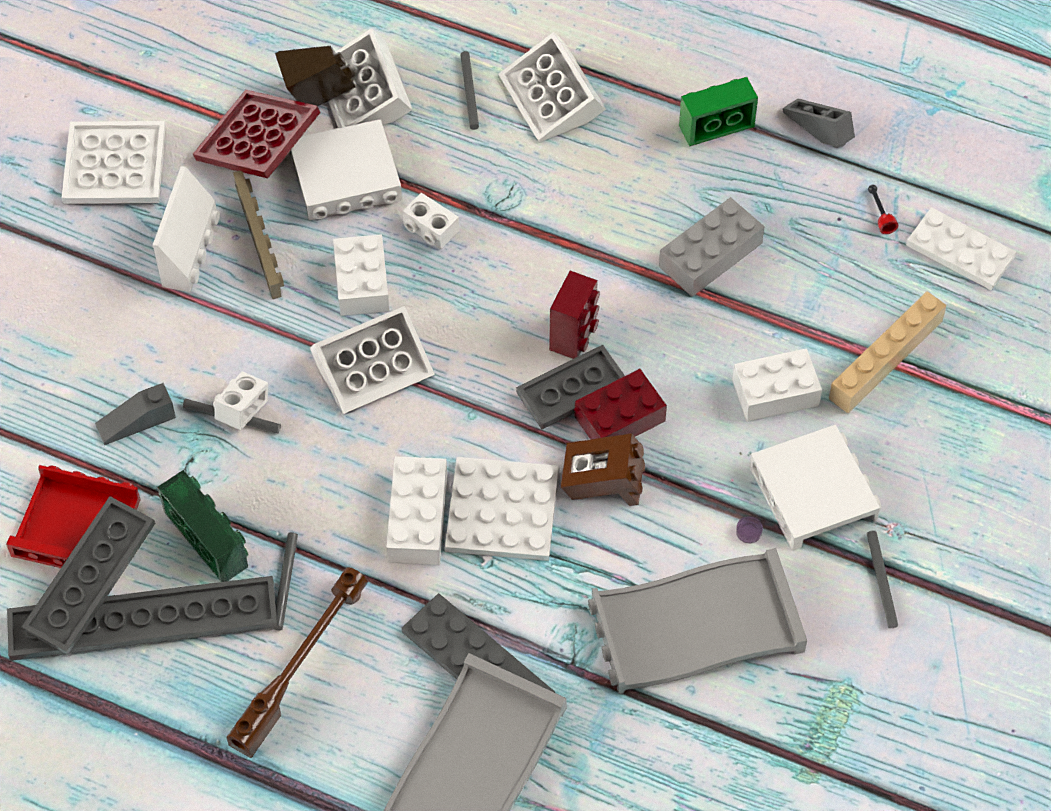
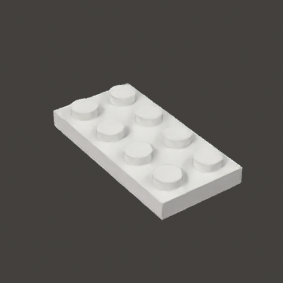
[906,207,1016,290]

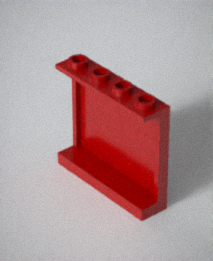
[6,465,141,568]

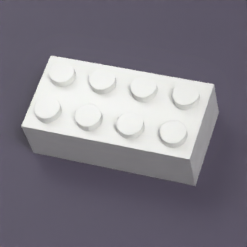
[386,456,447,565]

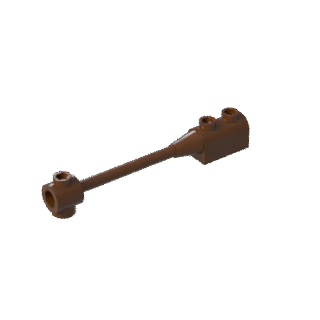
[226,567,368,758]

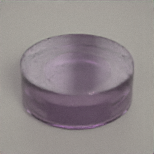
[736,516,763,544]

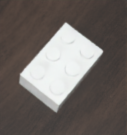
[333,234,390,316]
[732,349,822,422]

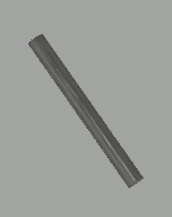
[460,51,479,130]
[183,398,281,434]
[867,531,898,628]
[273,532,298,630]

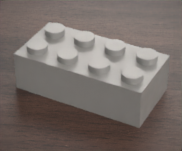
[659,197,765,297]

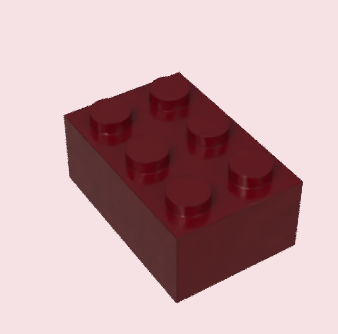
[549,271,600,359]
[575,369,667,439]

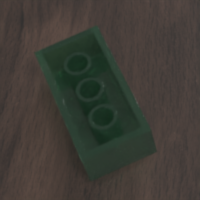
[157,470,249,582]

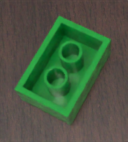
[679,77,758,147]

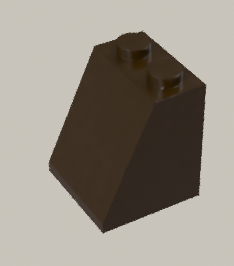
[275,45,355,106]

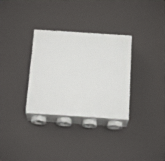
[290,119,402,220]
[749,425,881,551]

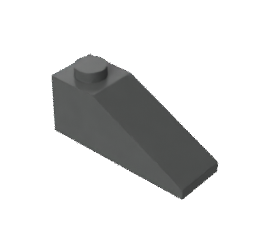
[783,98,855,148]
[95,383,176,445]

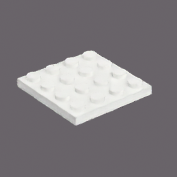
[62,121,166,204]
[445,457,559,561]

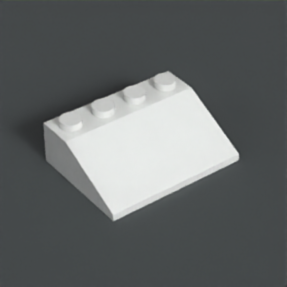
[329,28,412,128]
[499,32,606,142]
[153,166,220,292]
[310,306,435,414]

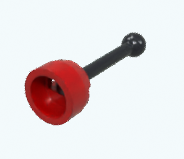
[868,184,899,234]

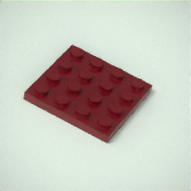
[193,89,321,179]

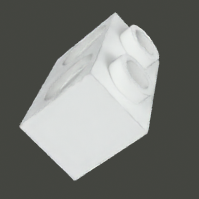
[403,193,459,249]
[213,371,268,430]

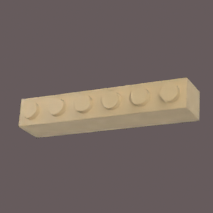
[829,291,947,413]

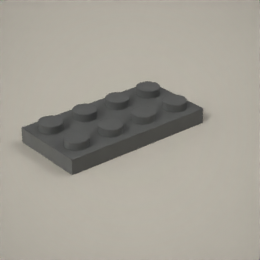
[516,345,625,429]

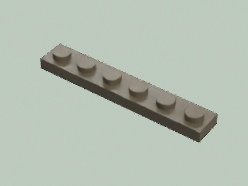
[233,171,284,299]

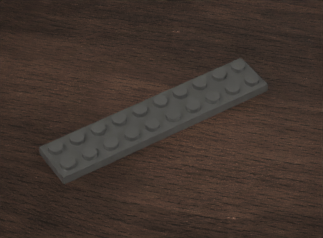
[7,576,277,661]

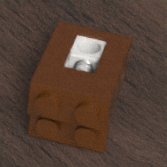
[561,433,645,506]

